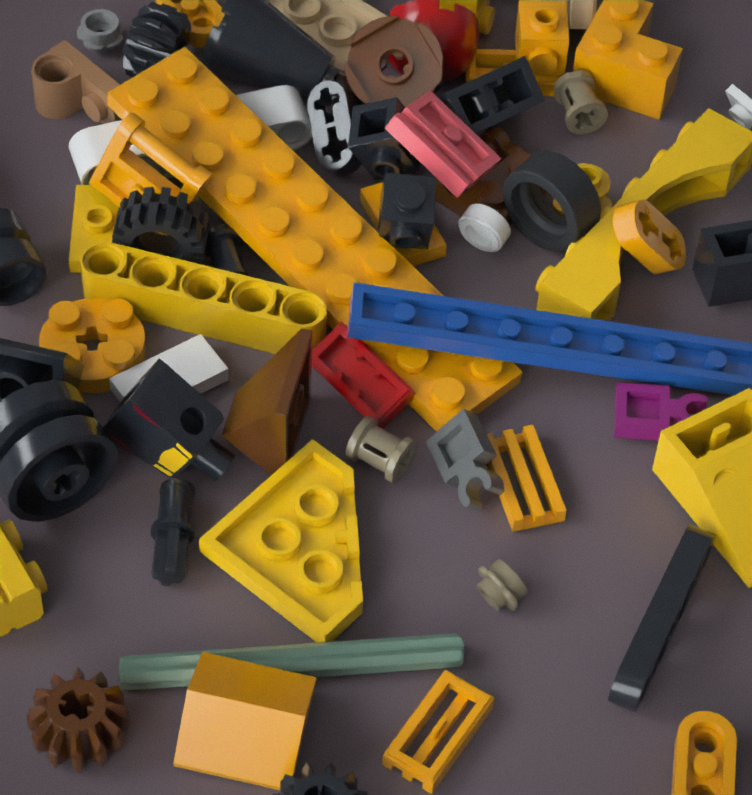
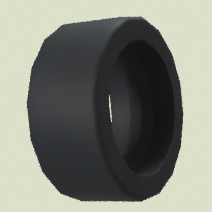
[503,150,601,252]

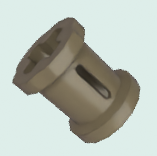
[553,70,608,135]
[345,415,417,484]

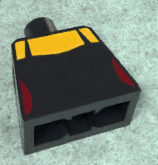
[103,358,235,481]

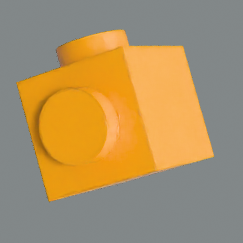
[515,0,569,76]

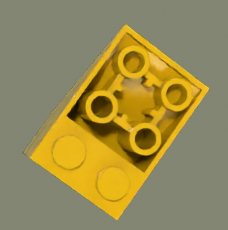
[652,388,752,588]

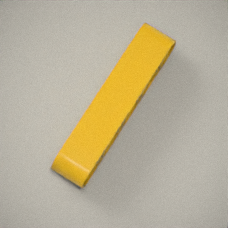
[80,242,327,354]

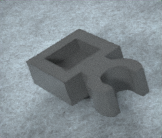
[426,409,504,512]

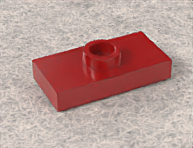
[312,321,416,429]

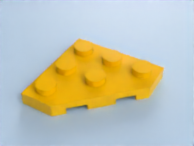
[199,439,363,643]

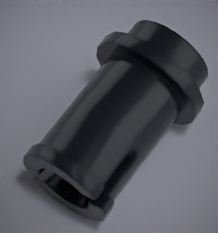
[204,224,249,276]

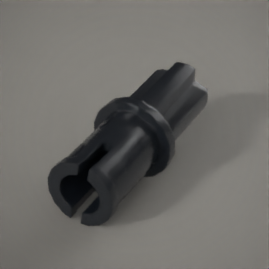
[150,478,195,586]

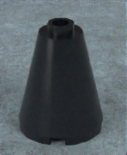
[201,0,340,98]

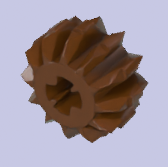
[27,667,130,773]

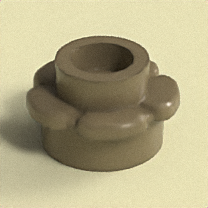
[476,559,528,611]

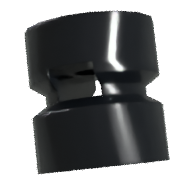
[0,208,47,306]

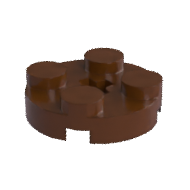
[345,16,444,107]

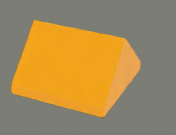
[173,652,317,791]

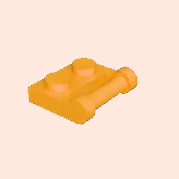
[89,112,214,235]

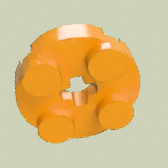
[39,298,146,393]

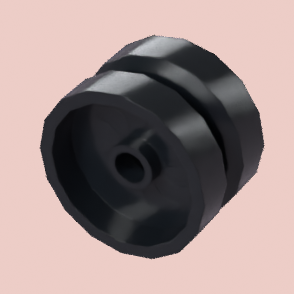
[0,380,118,522]

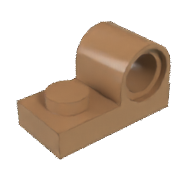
[31,40,122,124]

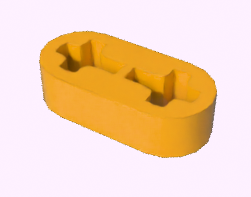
[613,199,686,274]

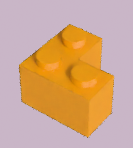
[573,0,683,120]

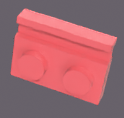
[385,90,501,198]

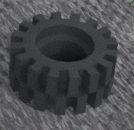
[112,187,210,264]

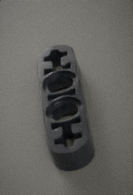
[608,524,716,712]

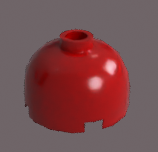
[387,0,479,85]

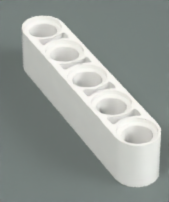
[68,85,312,185]

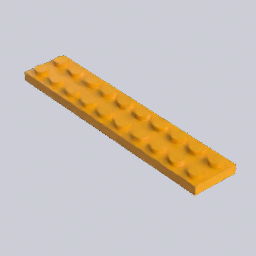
[107,47,523,432]

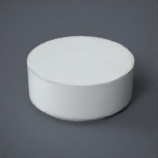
[458,204,511,252]

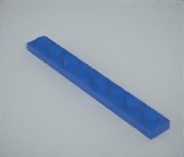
[347,282,752,395]

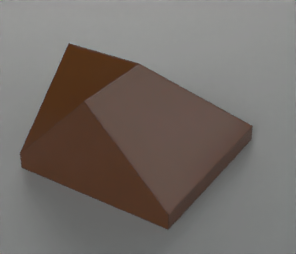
[221,328,312,475]

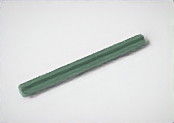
[119,633,465,690]

